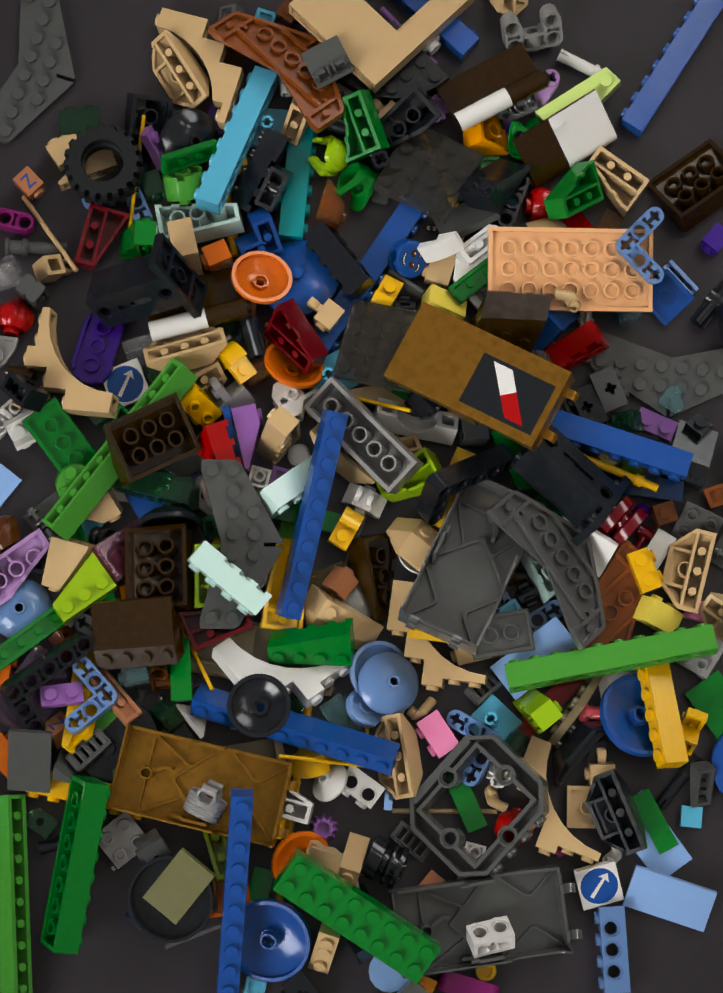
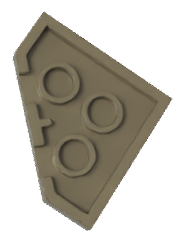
[548,676,603,746]

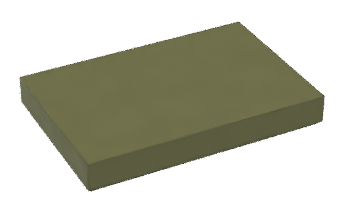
[142,847,216,925]

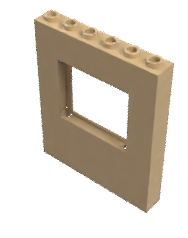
[289,0,476,93]

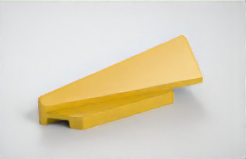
[61,652,98,754]

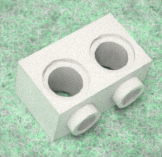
[341,766,386,810]
[466,915,515,959]

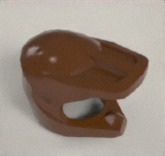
[0,514,22,553]

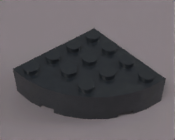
[336,21,449,105]

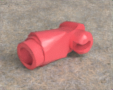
[578,703,601,722]

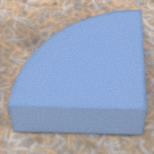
[383,789,393,811]

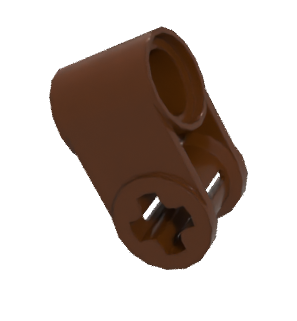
[149,665,171,693]

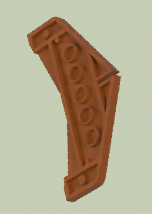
[208,11,344,134]
[561,539,644,649]

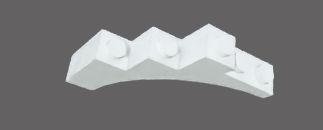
[212,637,350,709]

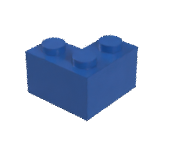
[234,208,284,256]
[533,311,579,351]

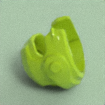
[307,135,349,177]

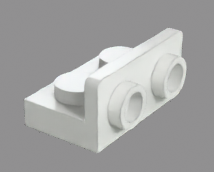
[3,410,36,451]

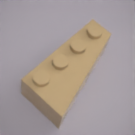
[256,405,301,466]

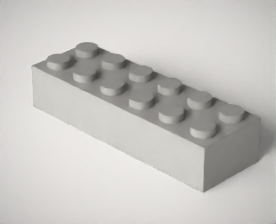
[303,377,423,494]

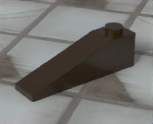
[348,532,395,621]

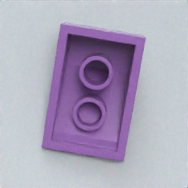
[231,403,263,475]

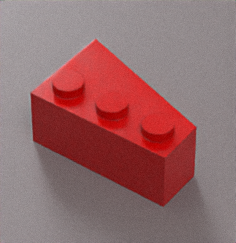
[544,320,610,371]
[197,419,243,466]

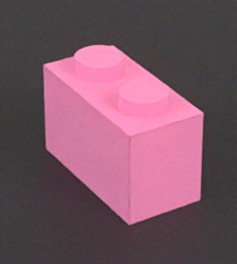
[415,710,459,759]

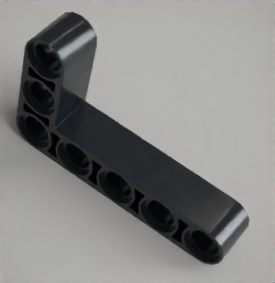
[416,444,516,526]
[0,632,94,731]

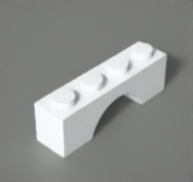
[373,398,459,446]

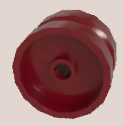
[597,495,649,548]

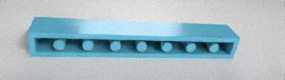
[194,65,279,215]

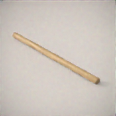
[21,195,79,272]
[392,808,497,814]

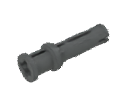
[5,238,68,256]

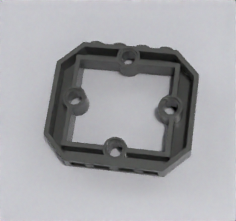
[409,735,549,876]

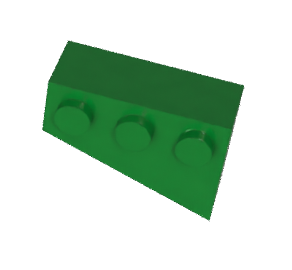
[544,160,604,220]

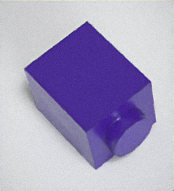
[699,221,723,257]

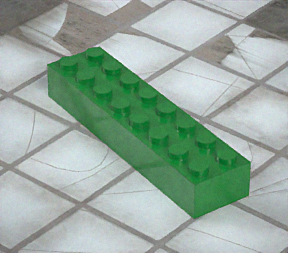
[40,774,111,955]
[273,848,441,984]

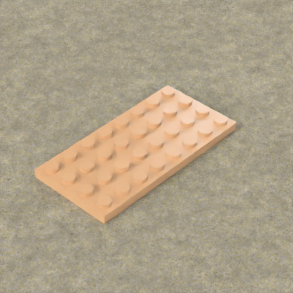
[487,227,653,313]

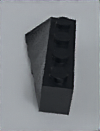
[231,127,292,212]
[303,219,376,299]

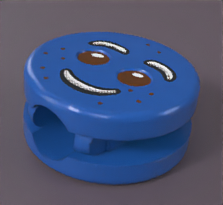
[388,238,427,278]

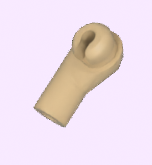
[553,289,581,313]
[406,696,437,721]
[484,784,509,812]

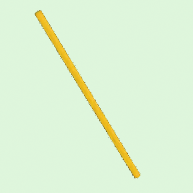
[128,115,146,227]
[308,387,411,413]
[176,614,214,691]
[278,754,364,768]

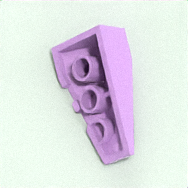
[0,528,50,606]

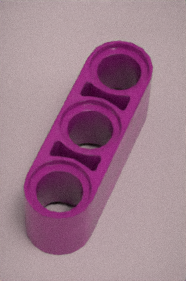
[0,207,36,236]
[435,971,500,993]

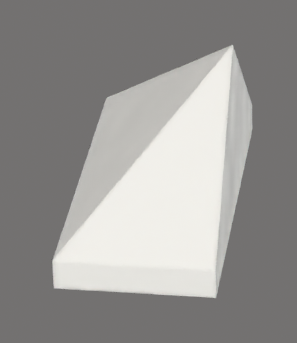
[174,704,207,740]

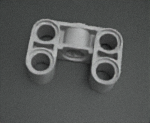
[500,3,563,52]

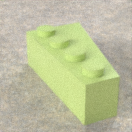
[535,67,621,122]

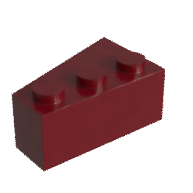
[74,203,130,271]
[264,298,328,374]
[179,611,254,653]

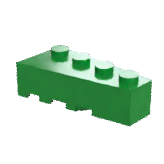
[267,618,355,666]

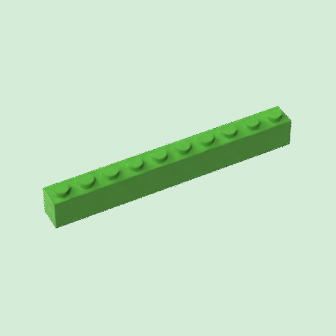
[42,358,198,541]
[504,623,718,694]
[0,794,33,993]

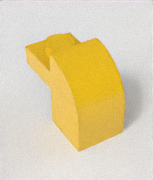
[366,274,404,320]
[215,341,257,385]
[328,506,365,551]
[680,707,708,756]
[288,749,339,779]

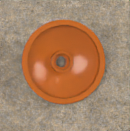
[231,251,293,304]
[264,344,324,389]
[271,831,329,879]

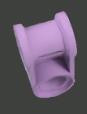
[534,69,560,108]

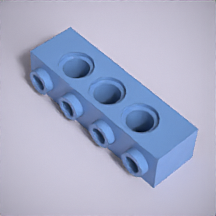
[594,905,631,993]

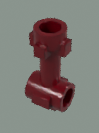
[634,524,656,550]

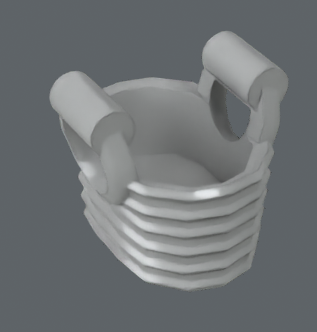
[183,779,228,824]

